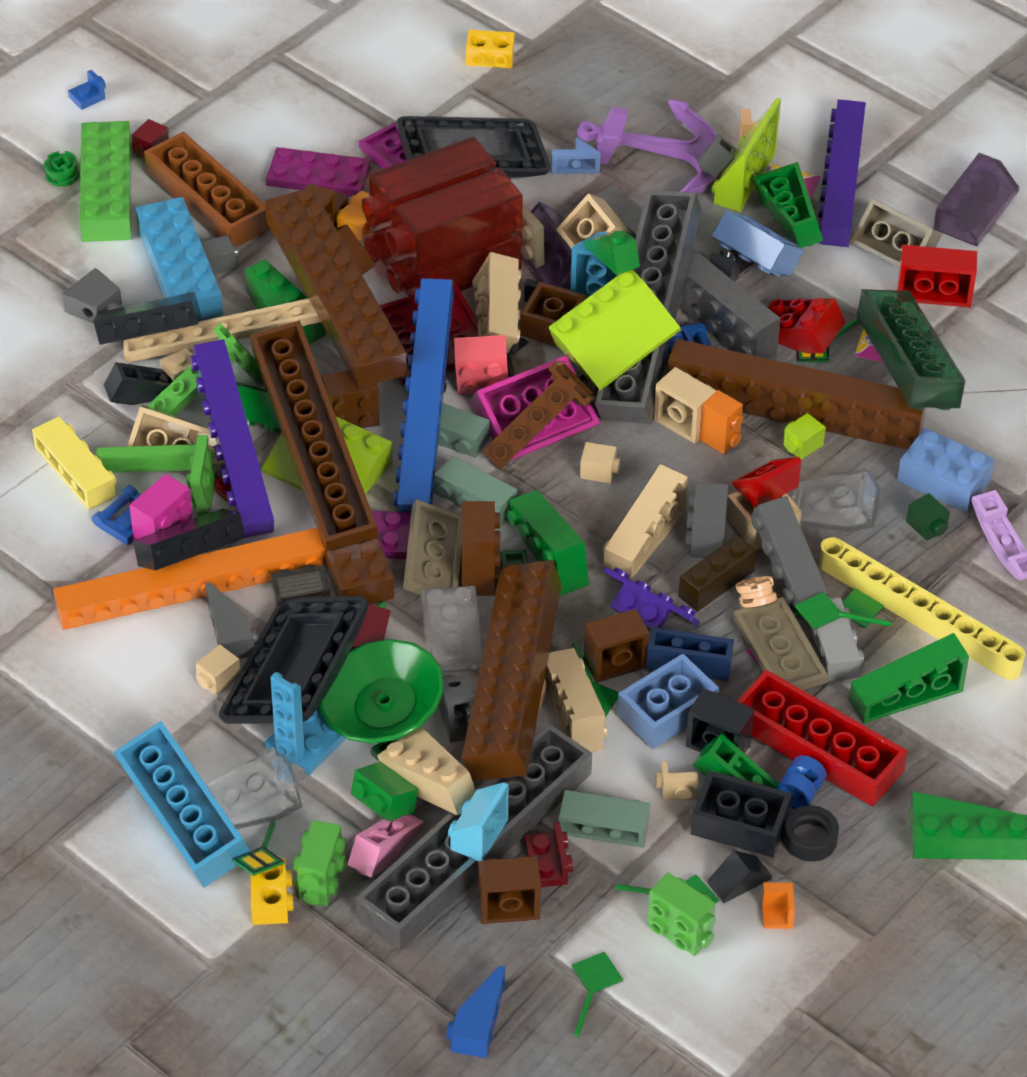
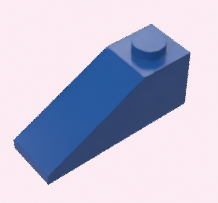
[446,966,506,1058]

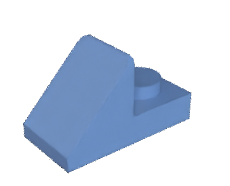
[552,137,601,174]

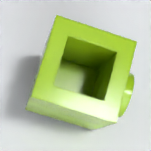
[783,413,826,460]

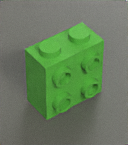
[293,820,347,906]
[647,872,716,956]

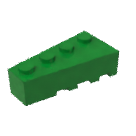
[752,162,823,248]
[245,259,326,344]
[507,490,589,596]
[849,633,969,724]
[909,792,1027,860]

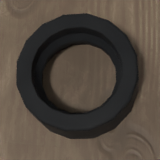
[783,805,839,862]

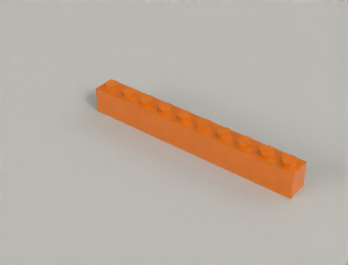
[53,528,326,630]

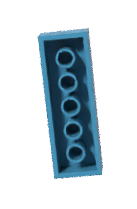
[135,197,223,321]
[113,721,250,888]

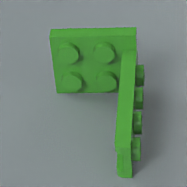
[148,323,264,416]
[96,435,217,516]

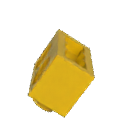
[466,30,515,68]
[251,858,294,925]

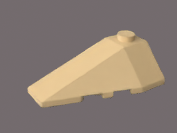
[127,405,222,464]

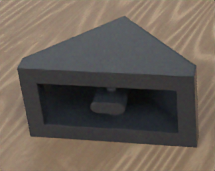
[707,850,772,904]

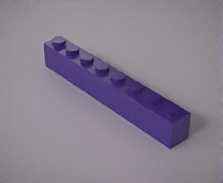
[817,99,866,248]
[190,339,274,538]

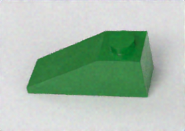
[584,230,640,275]
[692,734,779,789]

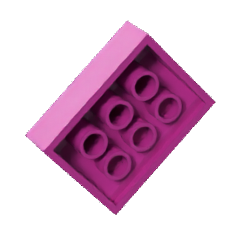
[470,355,600,460]

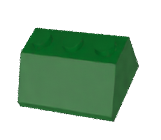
[236,382,281,433]

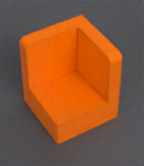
[761,882,795,929]

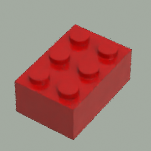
[896,245,977,308]

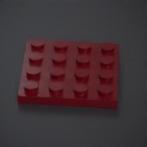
[379,283,479,385]

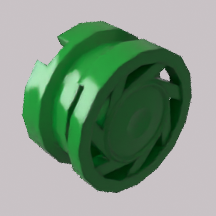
[43,151,79,187]

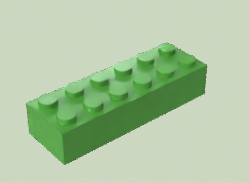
[80,121,132,242]

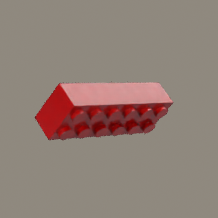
[736,670,908,807]

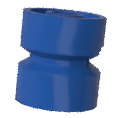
[776,755,827,809]

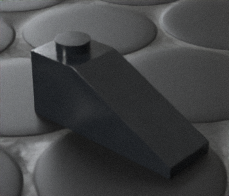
[104,362,173,405]

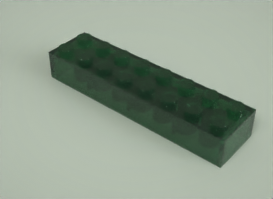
[857,289,966,411]

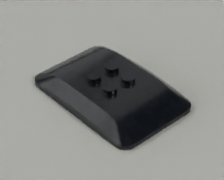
[396,116,551,180]
[219,596,369,724]

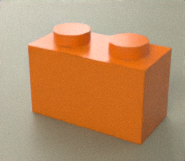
[699,390,743,454]

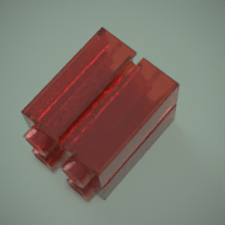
[362,136,523,297]

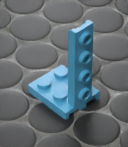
[265,672,346,776]

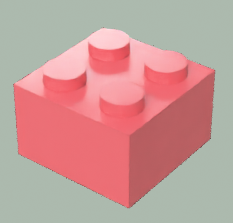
[454,335,508,395]

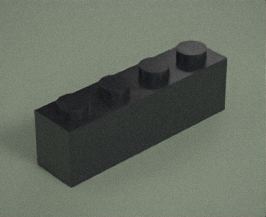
[93,292,201,345]
[133,508,245,571]

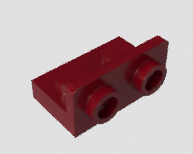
[525,822,573,887]

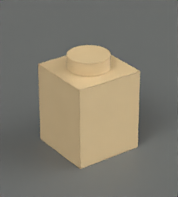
[580,442,621,484]
[196,644,240,695]

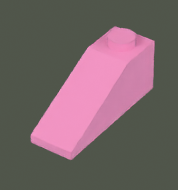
[347,814,424,878]

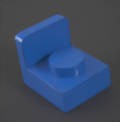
[68,70,106,110]

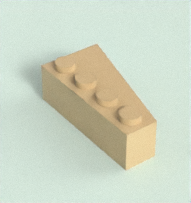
[472,252,521,353]
[602,464,688,579]
[545,648,608,752]
[377,727,476,816]

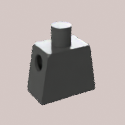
[62,268,123,324]
[439,675,475,743]

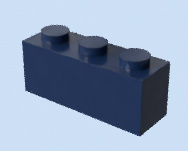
[646,627,734,681]

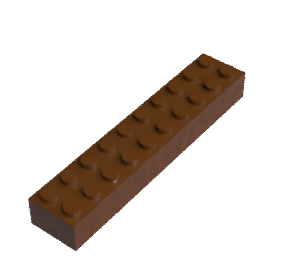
[265,187,407,389]
[250,320,379,551]
[667,339,928,450]
[462,560,562,781]

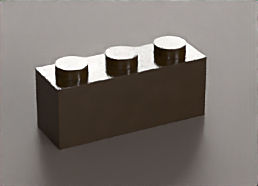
[678,535,757,612]

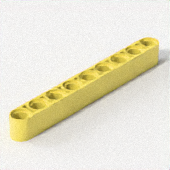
[819,537,1025,680]

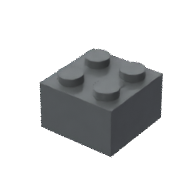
[686,482,728,558]

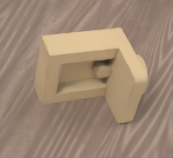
[160,348,193,381]
[655,761,698,800]

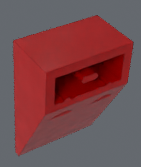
[767,298,846,353]

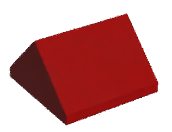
[732,456,801,508]

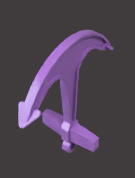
[577,99,720,194]

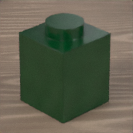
[906,493,950,541]

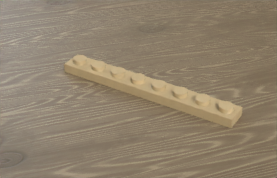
[123,299,321,363]

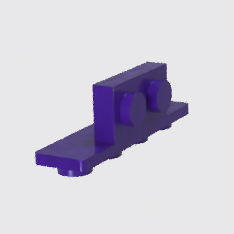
[603,567,700,630]

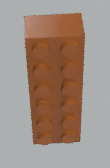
[144,131,271,247]

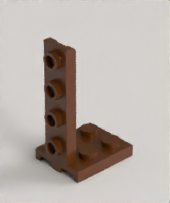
[483,361,597,470]

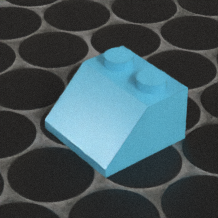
[448,782,509,861]

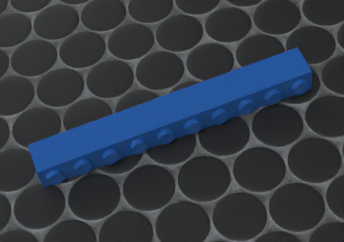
[393,279,454,513]

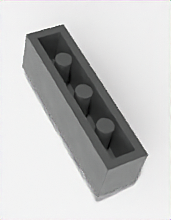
[751,496,828,612]

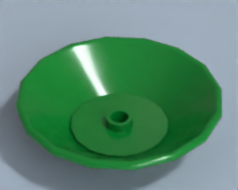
[319,639,444,744]

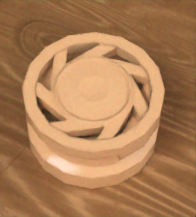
[736,576,777,608]

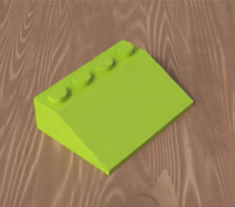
[712,98,781,212]
[549,269,681,391]
[262,417,392,494]

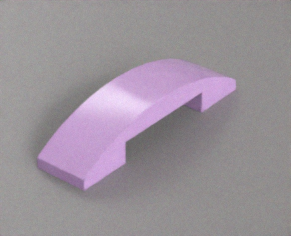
[972,490,1027,581]

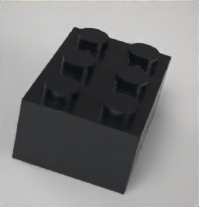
[691,770,792,858]

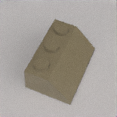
[850,198,943,267]

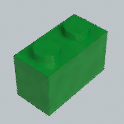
[351,761,418,822]

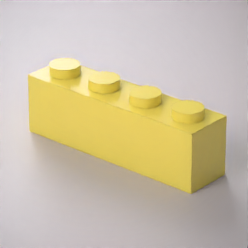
[32,416,117,510]

